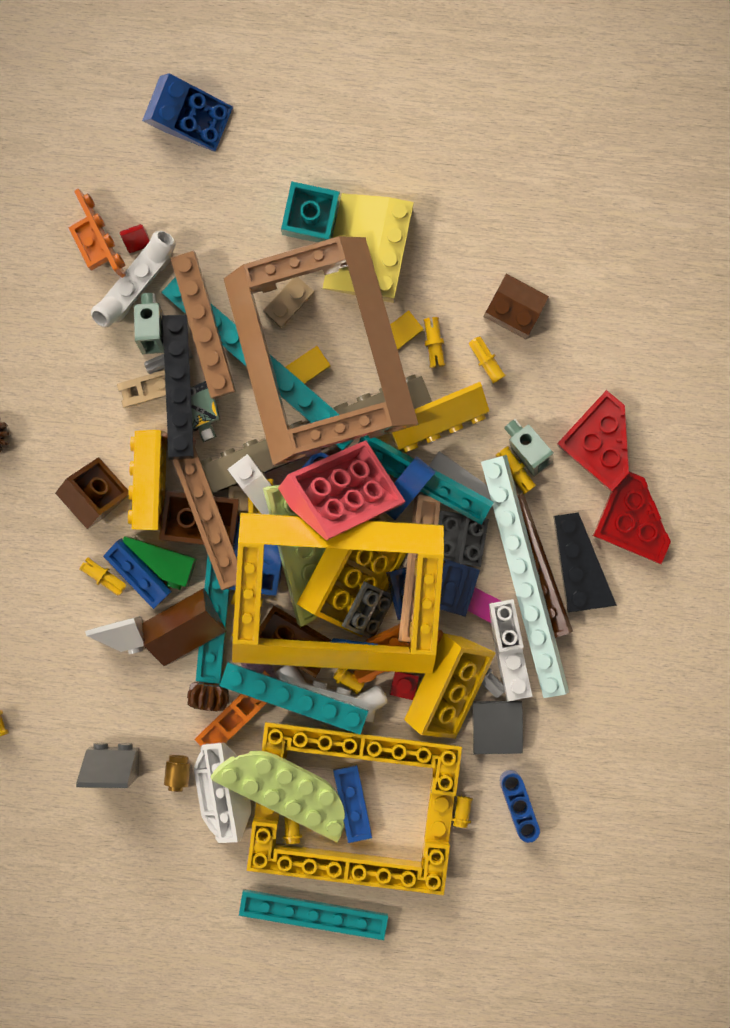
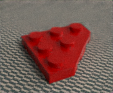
[557,390,629,493]
[592,471,671,565]

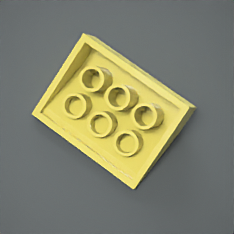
[323,193,414,303]

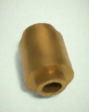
[164,755,191,792]

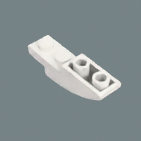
[489,599,533,702]

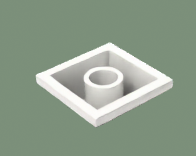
[85,616,144,655]

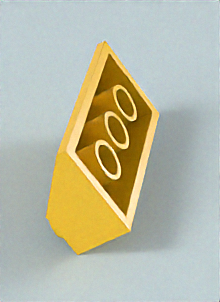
[391,382,490,453]
[128,430,167,530]
[404,633,496,739]

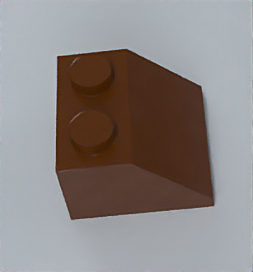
[483,273,549,340]
[55,457,129,530]

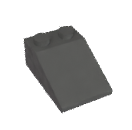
[76,743,139,788]

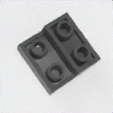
[438,510,489,567]
[342,581,393,638]
[472,701,523,754]

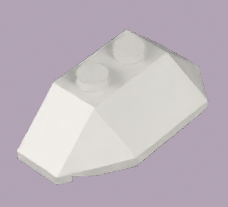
[194,742,252,843]

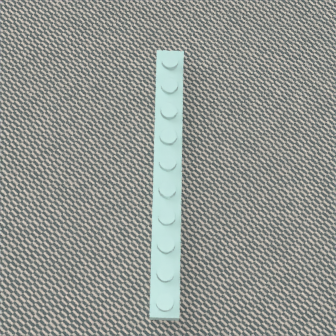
[481,455,569,698]

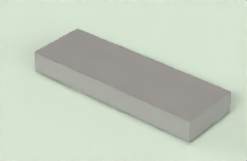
[429,451,491,500]

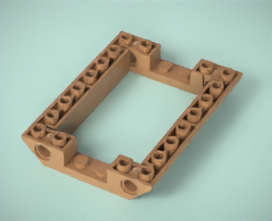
[224,236,419,466]

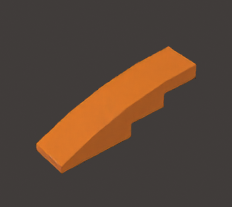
[194,671,270,746]

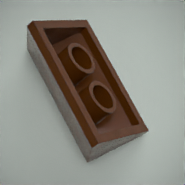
[159,491,239,547]
[142,588,227,666]
[258,605,331,678]

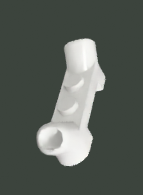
[91,231,176,328]
[276,665,388,722]

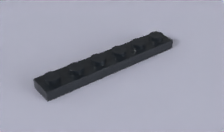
[162,314,194,460]

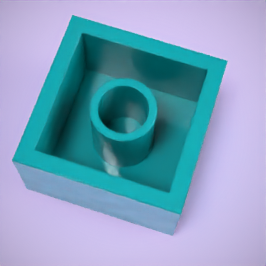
[281,181,340,243]

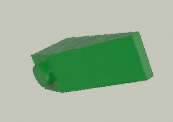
[123,536,197,590]

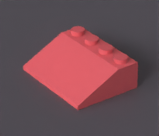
[278,440,406,540]

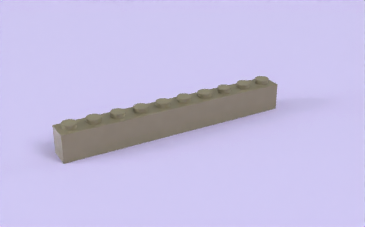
[200,374,432,494]

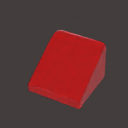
[120,224,150,253]

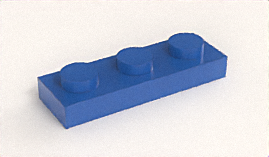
[103,538,172,609]
[333,764,372,843]

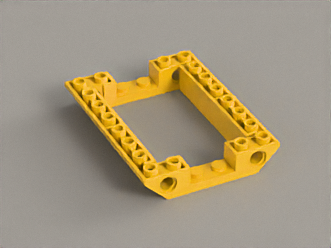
[232,513,444,674]
[247,722,462,895]

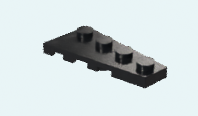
[553,512,617,613]

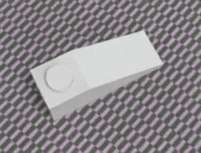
[227,454,272,514]

